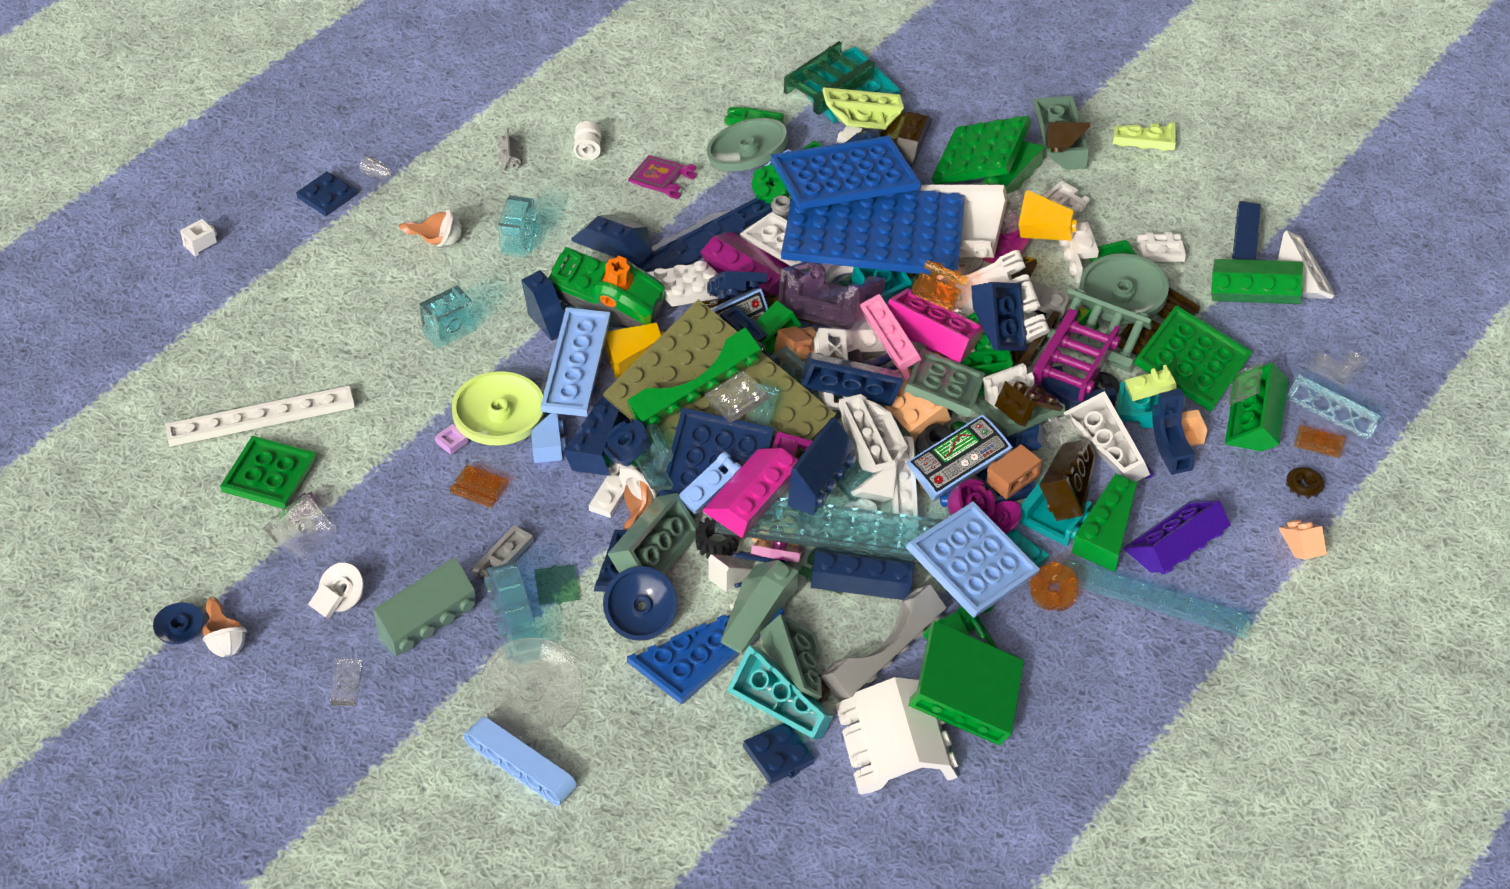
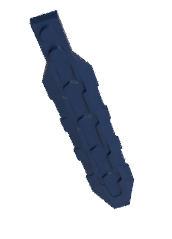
[560,198,772,314]

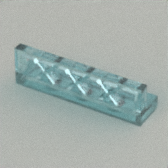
[1286,374,1384,440]

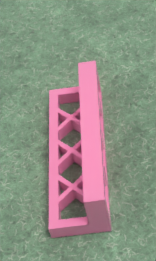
[860,294,921,381]

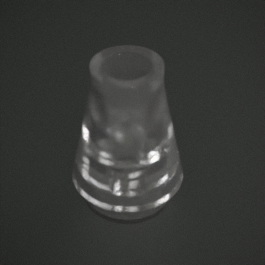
[359,156,392,180]

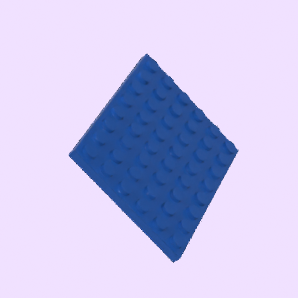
[781,190,965,277]

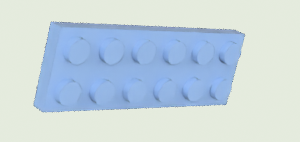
[541,308,611,417]

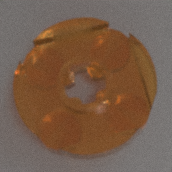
[1029,561,1079,612]

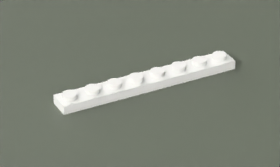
[165,386,355,446]

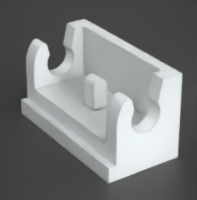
[983,363,1034,409]

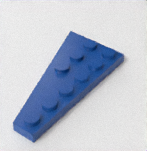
[627,608,784,705]

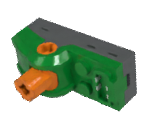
[548,247,665,328]

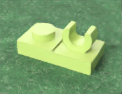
[1125,365,1177,401]

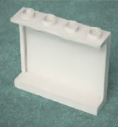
[920,185,1008,258]

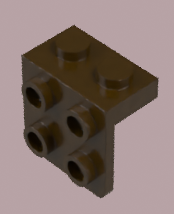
[994,380,1063,427]

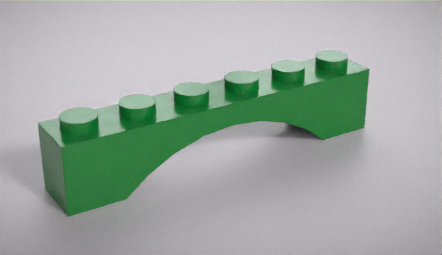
[627,327,761,429]

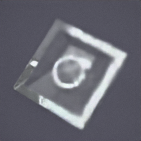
[264,493,338,561]

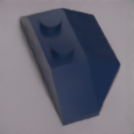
[571,214,653,267]

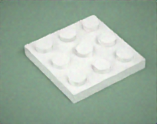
[647,261,718,307]

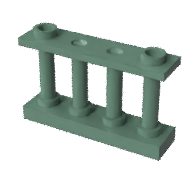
[1047,288,1153,373]

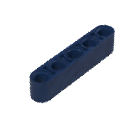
[1232,200,1261,260]

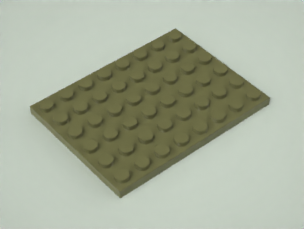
[603,299,836,458]

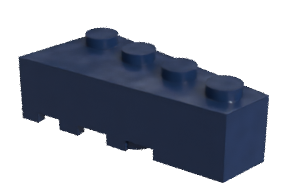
[563,396,632,476]

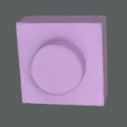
[435,424,468,455]

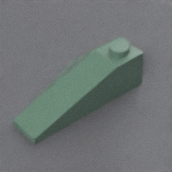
[721,560,799,654]
[760,614,822,700]

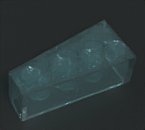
[484,561,543,666]

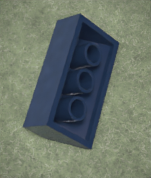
[802,352,903,406]
[787,417,856,515]
[810,545,913,600]

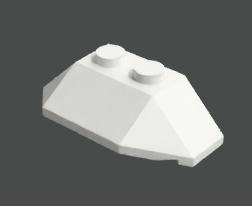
[1278,230,1335,299]
[839,394,908,473]

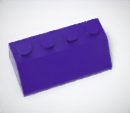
[1123,500,1231,574]

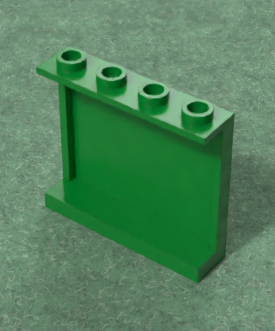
[908,620,1024,745]

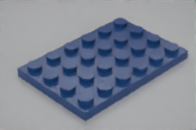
[770,136,921,210]

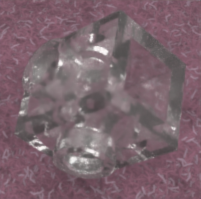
[1043,414,1079,451]

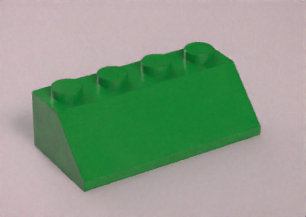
[1211,259,1303,304]
[1225,362,1288,452]

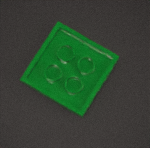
[220,436,317,510]

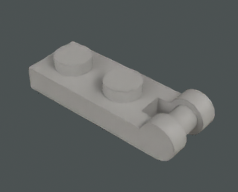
[472,525,534,586]

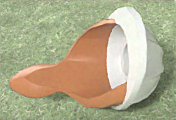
[399,210,461,247]
[619,467,659,530]
[202,596,247,657]

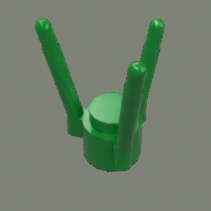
[957,607,998,649]

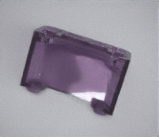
[778,262,885,329]

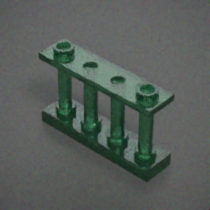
[784,41,875,115]

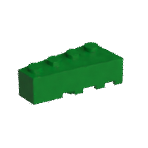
[982,141,1045,200]

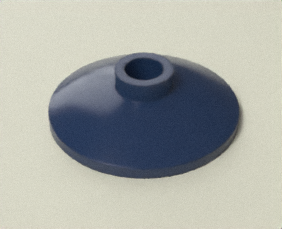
[153,602,204,644]

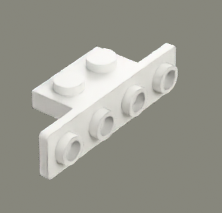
[1059,222,1099,283]

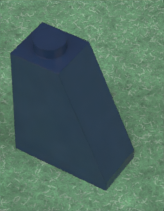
[521,270,564,341]

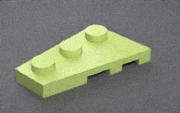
[1113,122,1176,151]

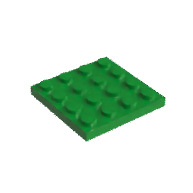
[931,115,1031,185]
[1133,305,1252,412]

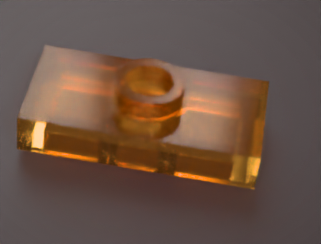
[1294,426,1345,459]

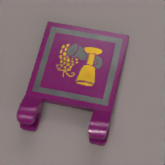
[628,155,697,199]

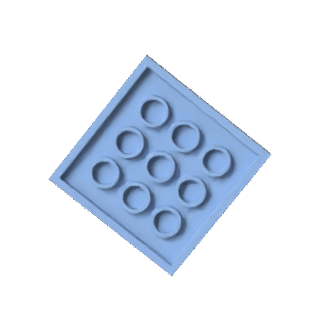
[906,502,1040,618]

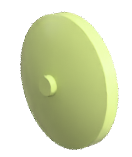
[452,371,545,445]

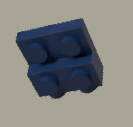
[707,271,767,300]

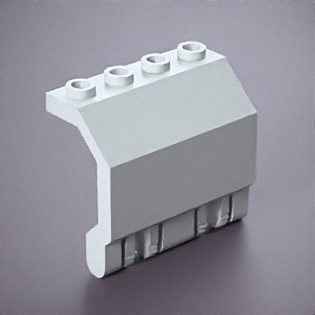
[937,250,1050,352]
[836,677,959,794]

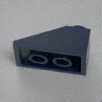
[971,282,1027,351]

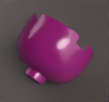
[947,479,995,518]

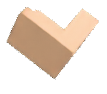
[1182,410,1207,446]

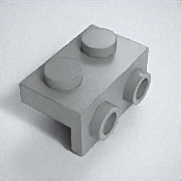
[1031,281,1069,318]

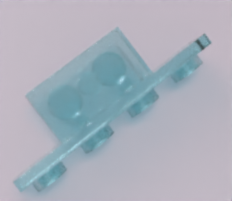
[625,424,673,491]

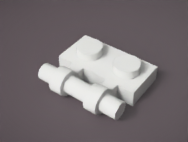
[1042,180,1090,218]
[1137,232,1186,262]

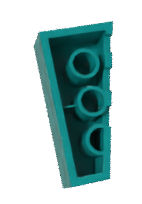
[727,645,834,739]

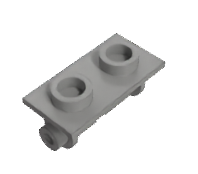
[498,129,521,170]

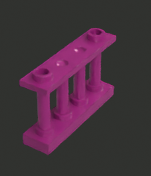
[1033,309,1121,402]

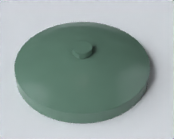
[707,118,789,171]
[1080,253,1169,324]

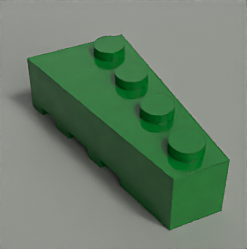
[1071,473,1137,572]

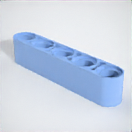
[463,717,577,806]

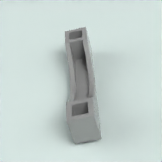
[820,584,947,700]

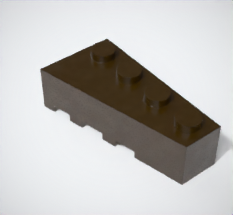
[1039,439,1097,521]

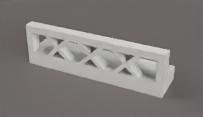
[814,328,848,411]

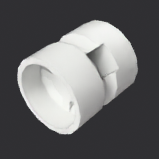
[574,121,601,159]

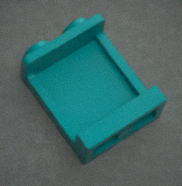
[1018,477,1092,546]

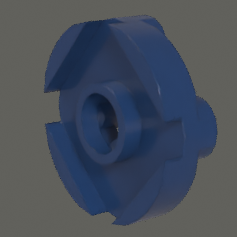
[604,420,651,466]

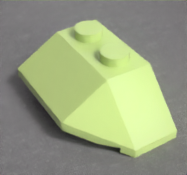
[822,87,904,130]

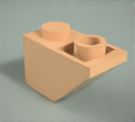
[1279,520,1327,559]

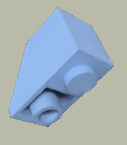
[531,413,566,463]

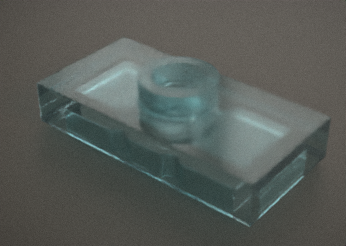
[745,383,780,427]

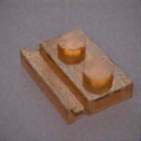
[450,464,508,509]

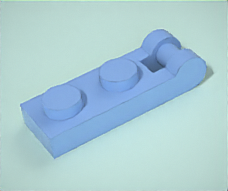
[679,451,742,514]

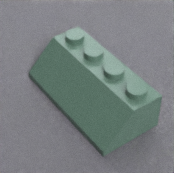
[1032,96,1089,170]
[608,493,697,575]
[373,557,476,657]

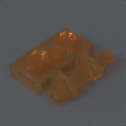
[911,260,969,312]

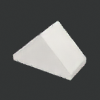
[851,465,897,502]
[709,554,752,592]

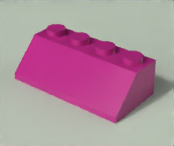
[887,288,984,363]
[703,448,798,538]

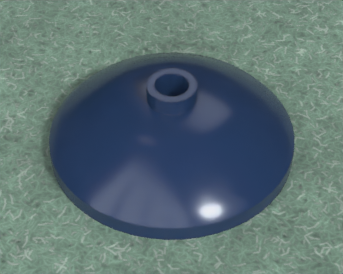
[603,566,678,641]

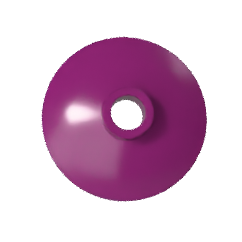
[990,501,1022,534]

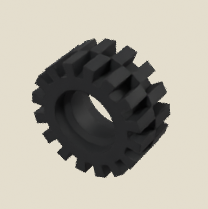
[696,517,739,559]

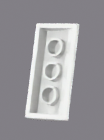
[740,212,818,269]

